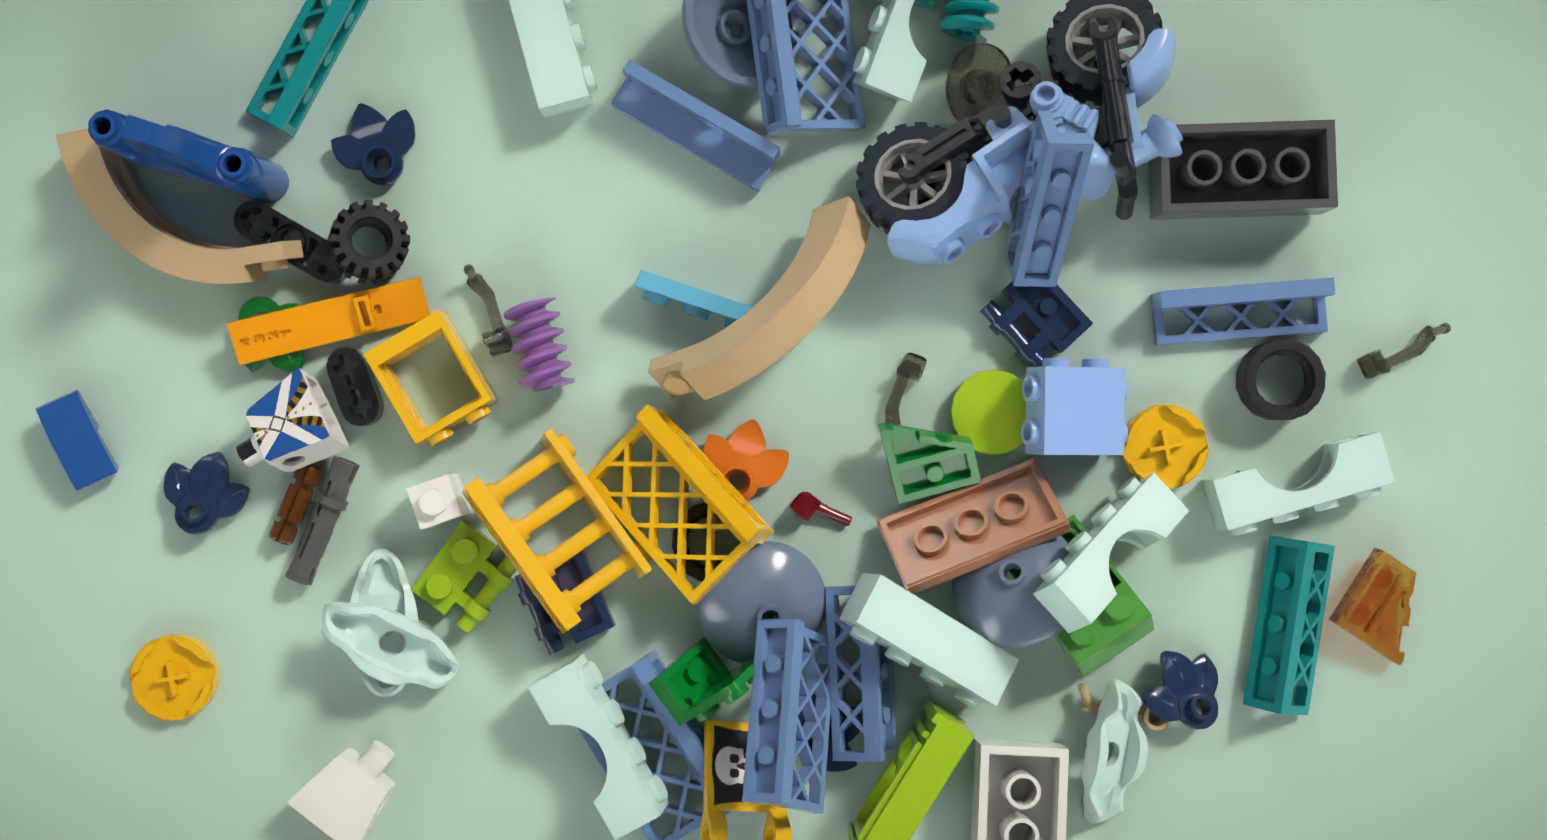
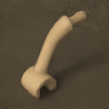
[1077,683,1168,730]

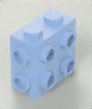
[1021,358,1128,455]

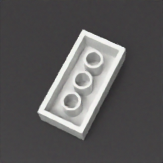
[971,739,1069,840]

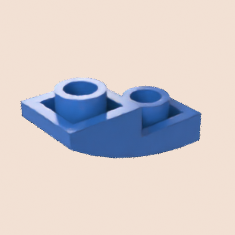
[36,389,119,491]

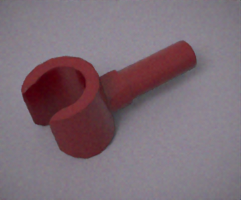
[790,492,852,526]

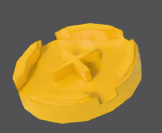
[1121,405,1208,489]
[129,634,219,721]

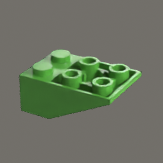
[1009,515,1155,678]

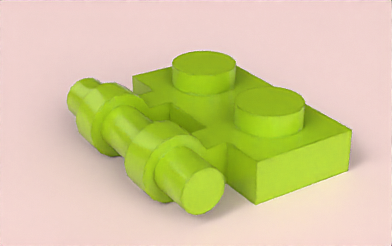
[411,520,516,633]

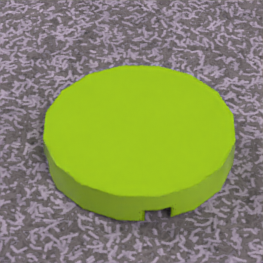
[950,369,1026,455]

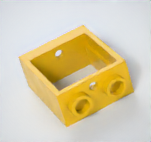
[363,310,498,447]

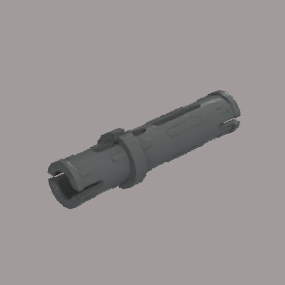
[285,456,360,585]

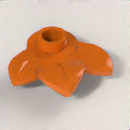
[703,419,789,501]

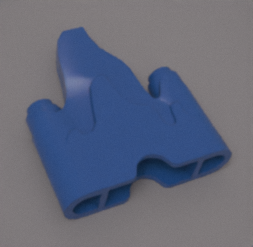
[88,109,289,203]

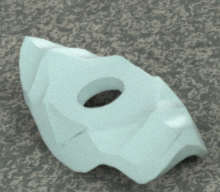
[350,549,418,697]
[322,602,461,689]
[1081,678,1148,824]

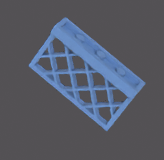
[747,0,866,135]
[742,618,831,814]
[578,649,731,840]

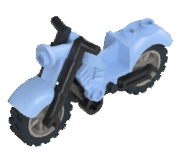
[856,0,1183,266]

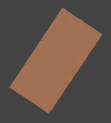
[876,457,1071,594]

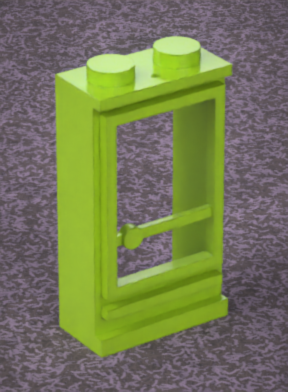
[847,698,975,840]

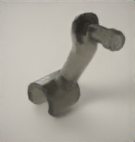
[463,264,513,357]
[1356,323,1451,379]
[885,352,927,425]

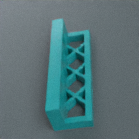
[246,0,369,138]
[1243,535,1335,715]

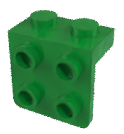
[648,637,755,726]

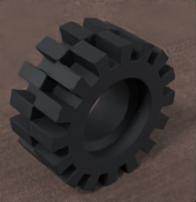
[328,200,410,284]

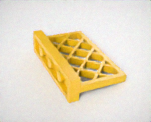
[586,404,774,604]

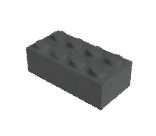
[1148,120,1338,220]

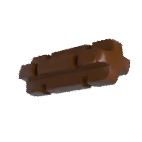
[269,464,322,545]

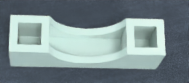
[853,0,927,102]
[1202,432,1395,536]
[1033,473,1189,633]
[528,653,669,840]

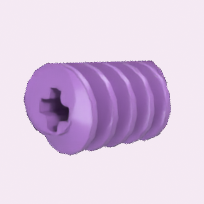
[504,298,575,392]

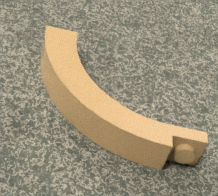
[56,129,304,284]
[648,196,871,400]

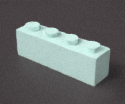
[509,0,598,118]
[839,573,1019,708]

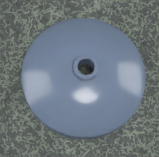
[682,0,800,88]
[952,536,1070,648]
[698,541,826,664]

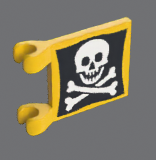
[700,720,792,840]

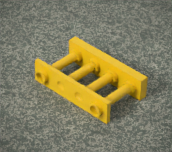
[462,428,652,634]

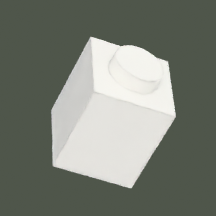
[406,473,471,530]

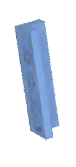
[611,59,780,193]
[1004,111,1094,287]
[1150,277,1335,346]
[825,586,898,762]

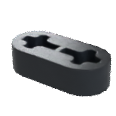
[326,347,384,426]

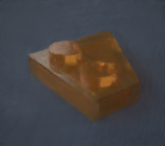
[1328,547,1416,665]

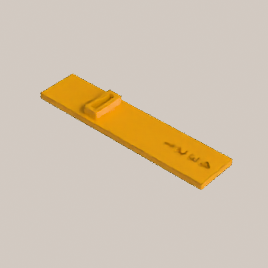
[227,276,430,365]

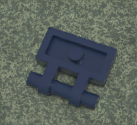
[980,281,1093,367]
[515,550,616,655]

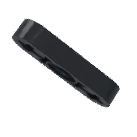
[234,200,347,284]

